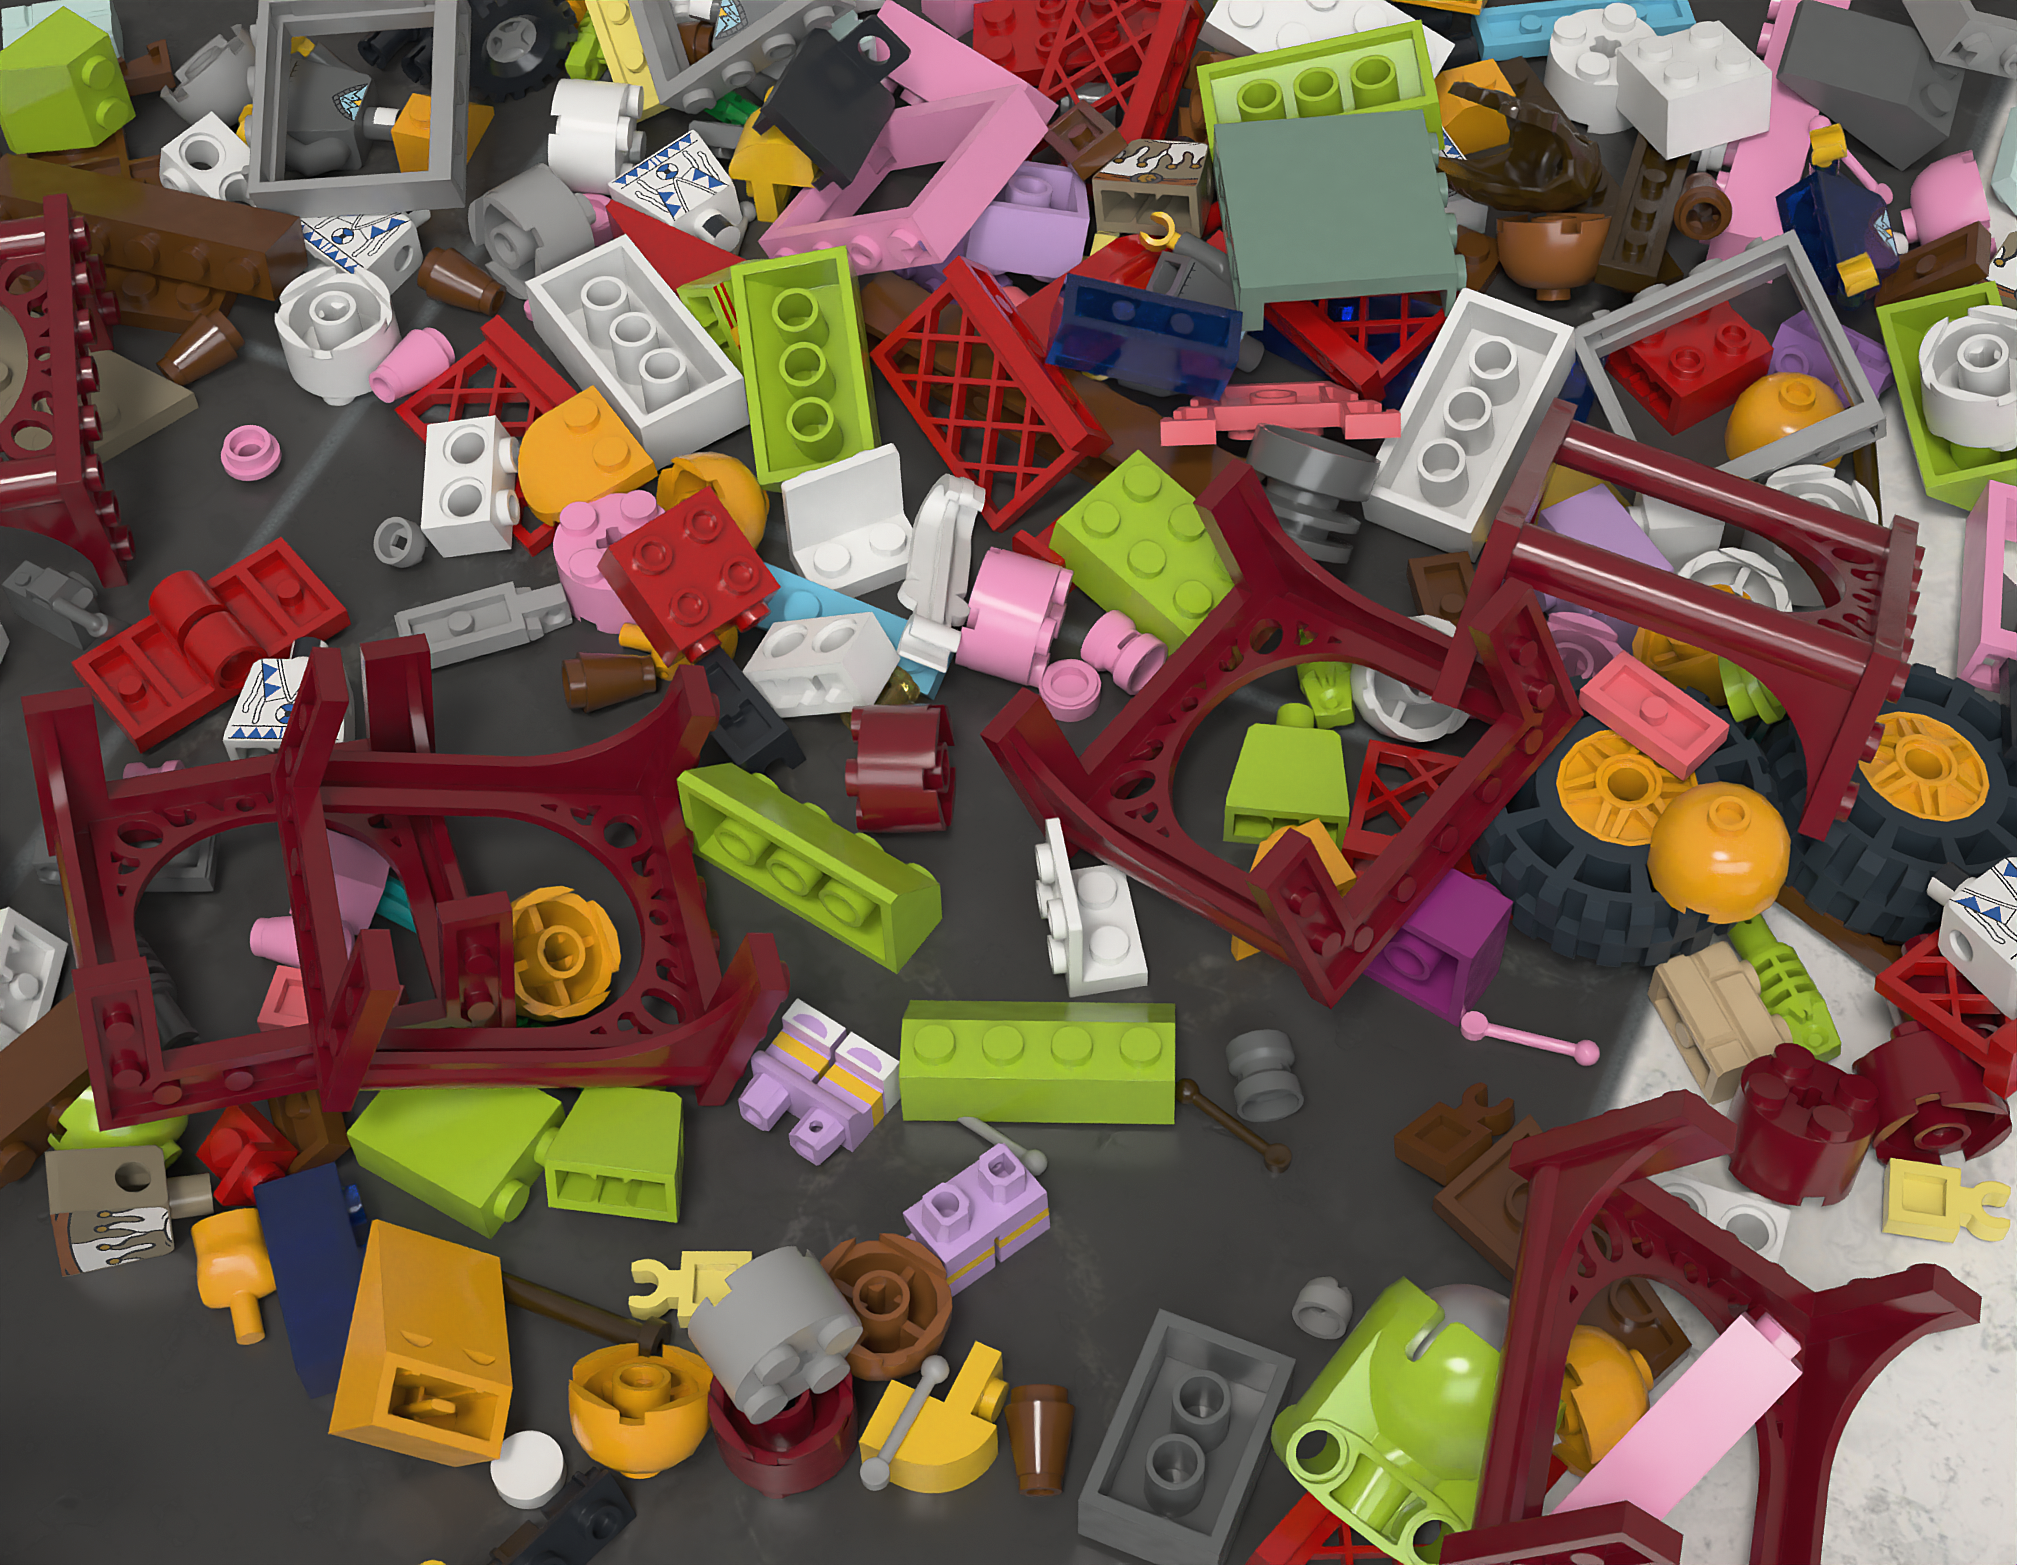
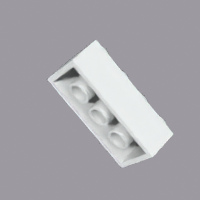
[1198,0,1455,79]
[525,234,750,470]
[1362,288,1576,563]

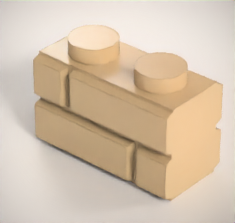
[1648,940,1793,1105]

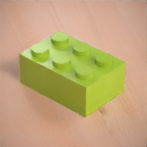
[1049,449,1235,662]

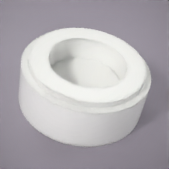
[491,1431,567,1509]

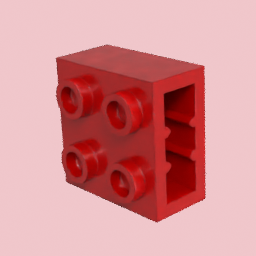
[1600,300,1774,436]
[596,485,781,668]

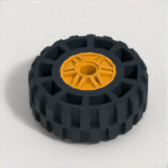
[1759,663,2017,945]
[1469,675,1779,967]

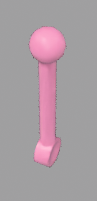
[1809,115,1893,208]
[1460,1011,1600,1066]

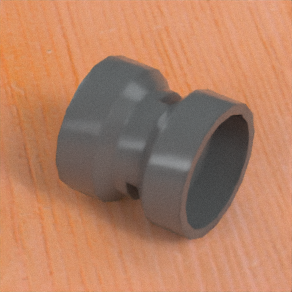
[1225,1029,1304,1122]

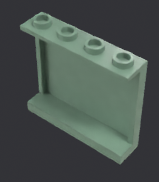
[1213,109,1467,332]

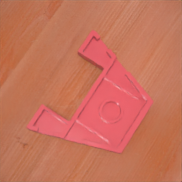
[1160,381,1401,446]

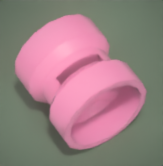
[1081,610,1168,695]

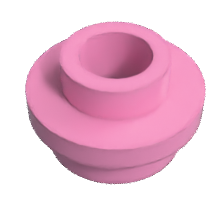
[221,425,282,481]

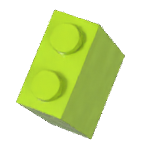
[346,1088,566,1240]

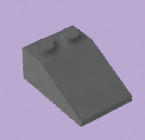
[1776,0,1966,171]

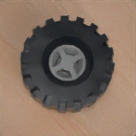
[430,0,578,103]

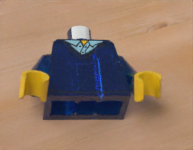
[1775,123,1908,311]

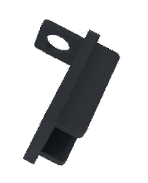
[752,15,911,192]

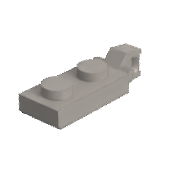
[394,581,573,669]

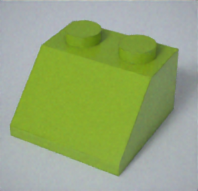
[0,6,136,154]

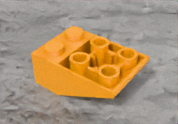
[328,1219,513,1467]

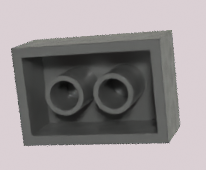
[1078,1308,1296,1565]

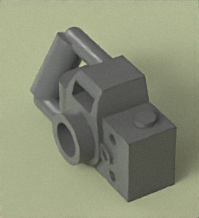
[1,560,132,651]

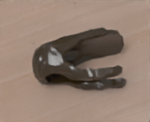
[1436,81,1602,214]

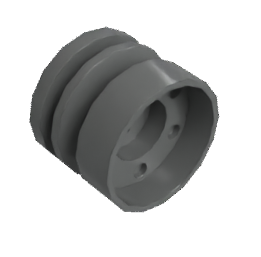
[1245,423,1381,564]

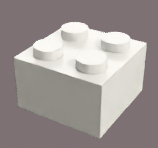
[1616,20,1772,160]

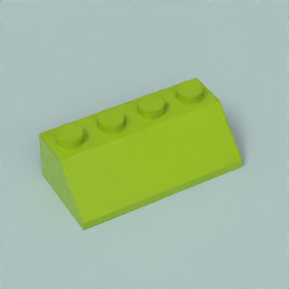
[1197,19,1445,162]
[730,245,882,493]
[1876,280,2017,511]
[677,763,942,974]
[899,1000,1175,1124]

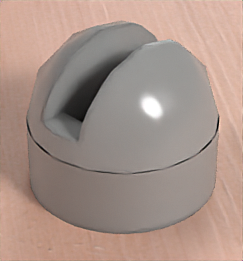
[374,517,428,568]
[1292,1276,1353,1339]

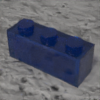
[1045,273,1243,401]
[253,1162,368,1399]

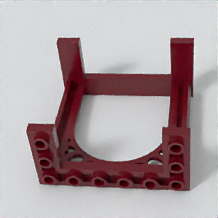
[0,193,136,589]
[1431,397,1926,842]
[980,458,1584,1009]
[21,633,516,1132]
[270,647,790,1112]
[1439,1089,1982,1565]

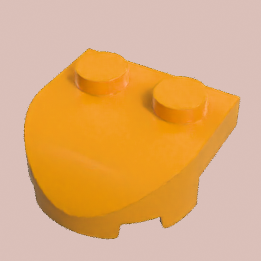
[518,385,658,527]

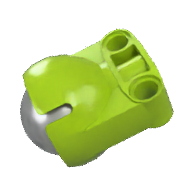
[1271,1276,1567,1565]

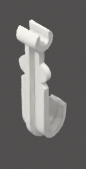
[897,473,985,673]

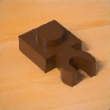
[1393,1082,1515,1186]

